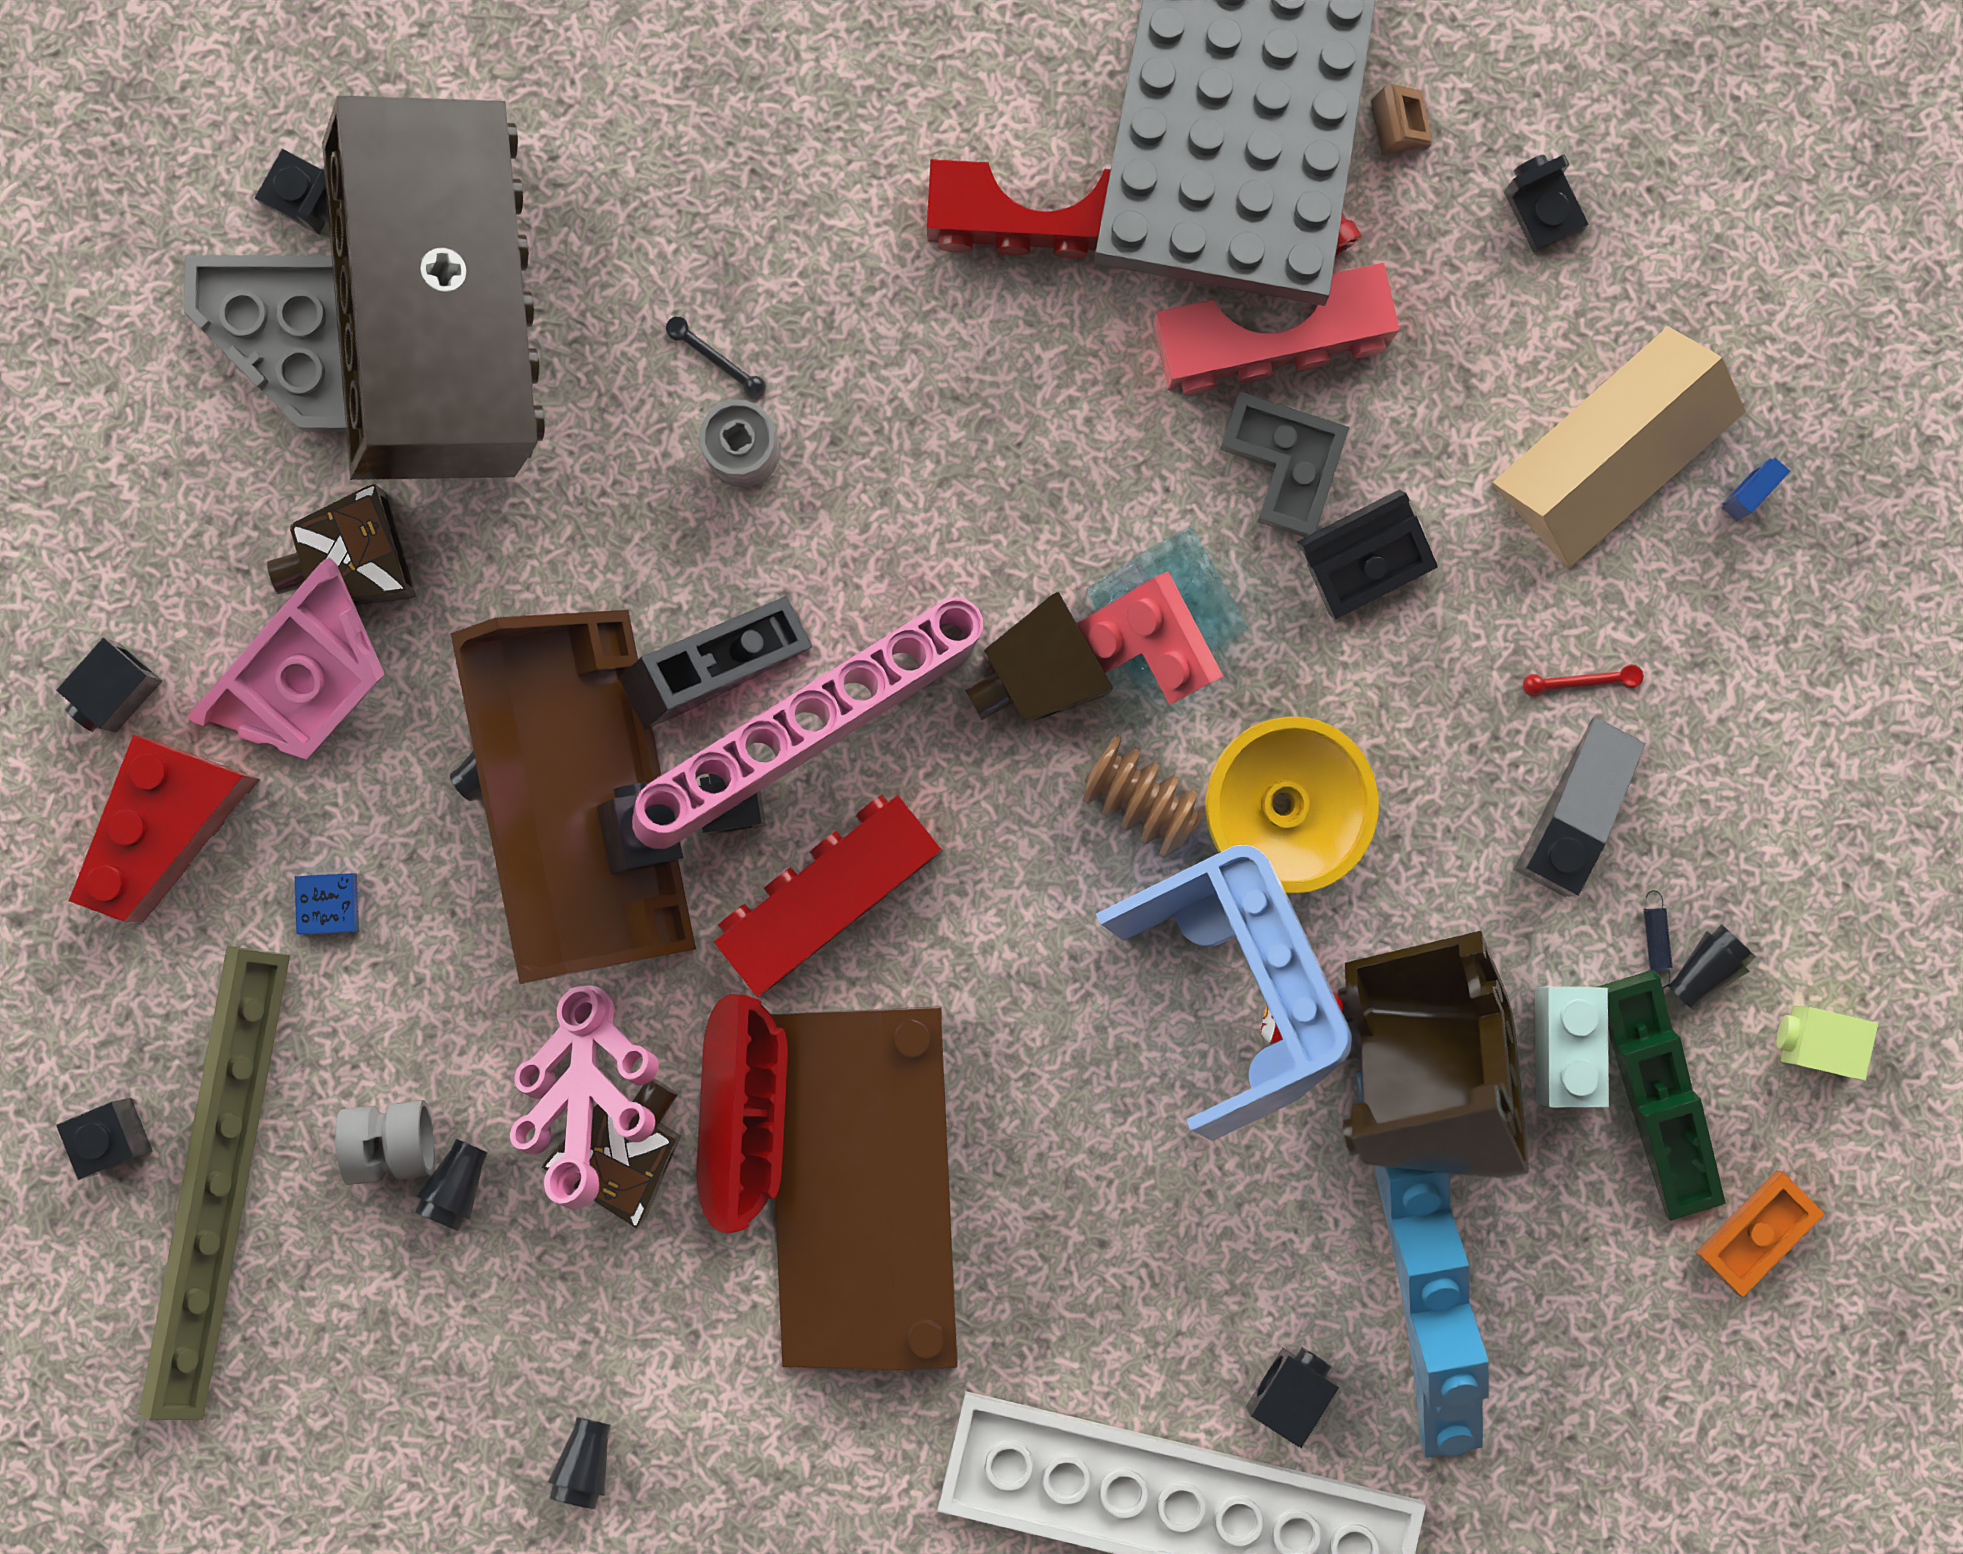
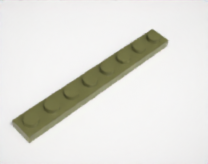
[139,946,290,1420]

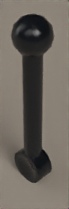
[666,316,766,398]

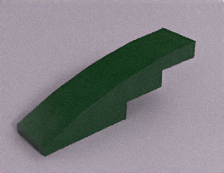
[1597,970,1726,1221]

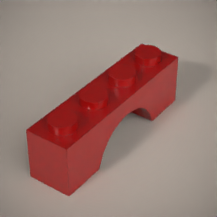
[927,159,1111,259]

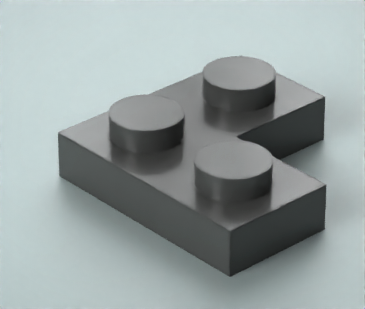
[1220,391,1350,537]

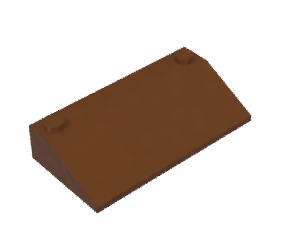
[450,610,696,984]
[771,1006,958,1370]

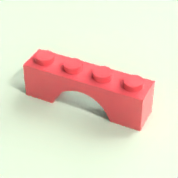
[1153,262,1400,395]

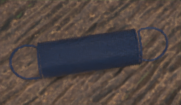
[1643,890,1673,988]

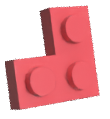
[1077,571,1223,705]

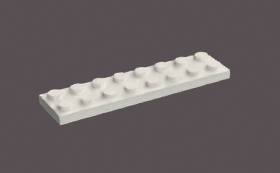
[938,1391,1426,1554]

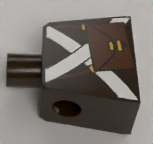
[267,484,417,605]
[542,1078,681,1228]

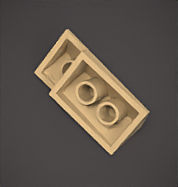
[1491,326,1746,569]

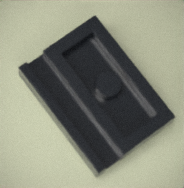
[1297,489,1438,620]

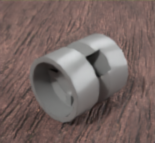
[699,400,780,487]
[335,1100,435,1185]

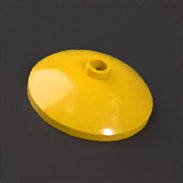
[1205,716,1379,893]

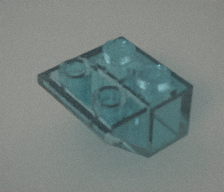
[1085,526,1249,691]

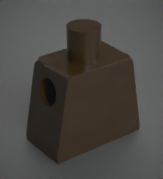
[965,592,1113,725]

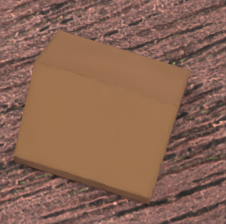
[1371,84,1432,155]

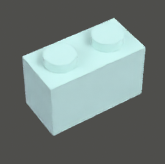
[1535,987,1609,1107]

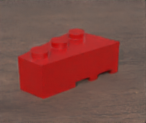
[69,735,260,922]

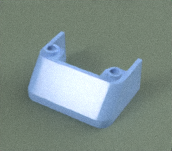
[1096,845,1352,1141]

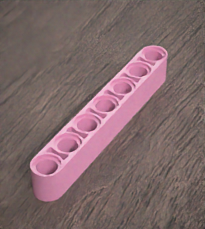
[632,598,983,849]

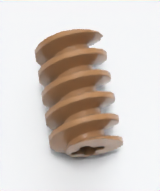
[1083,735,1206,858]

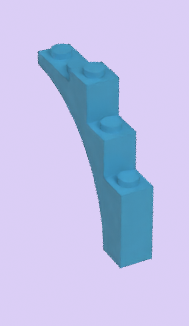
[1356,1072,1489,1458]

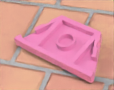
[187,557,385,760]

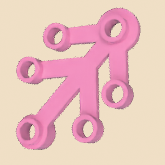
[510,985,658,1210]

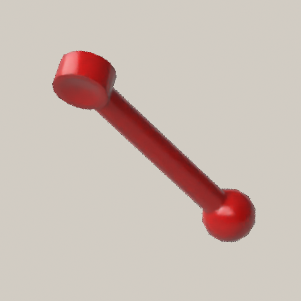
[1523,664,1644,697]

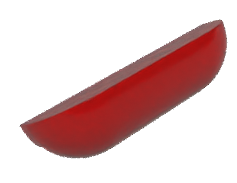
[696,994,788,1233]

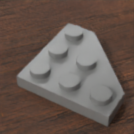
[184,255,346,432]

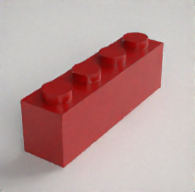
[714,794,942,997]

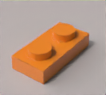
[1695,1170,1825,1297]

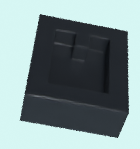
[255,148,329,235]
[1504,154,1589,253]

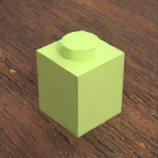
[1776,1005,1878,1081]

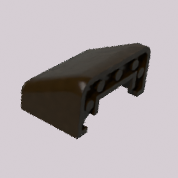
[1338,931,1529,1179]

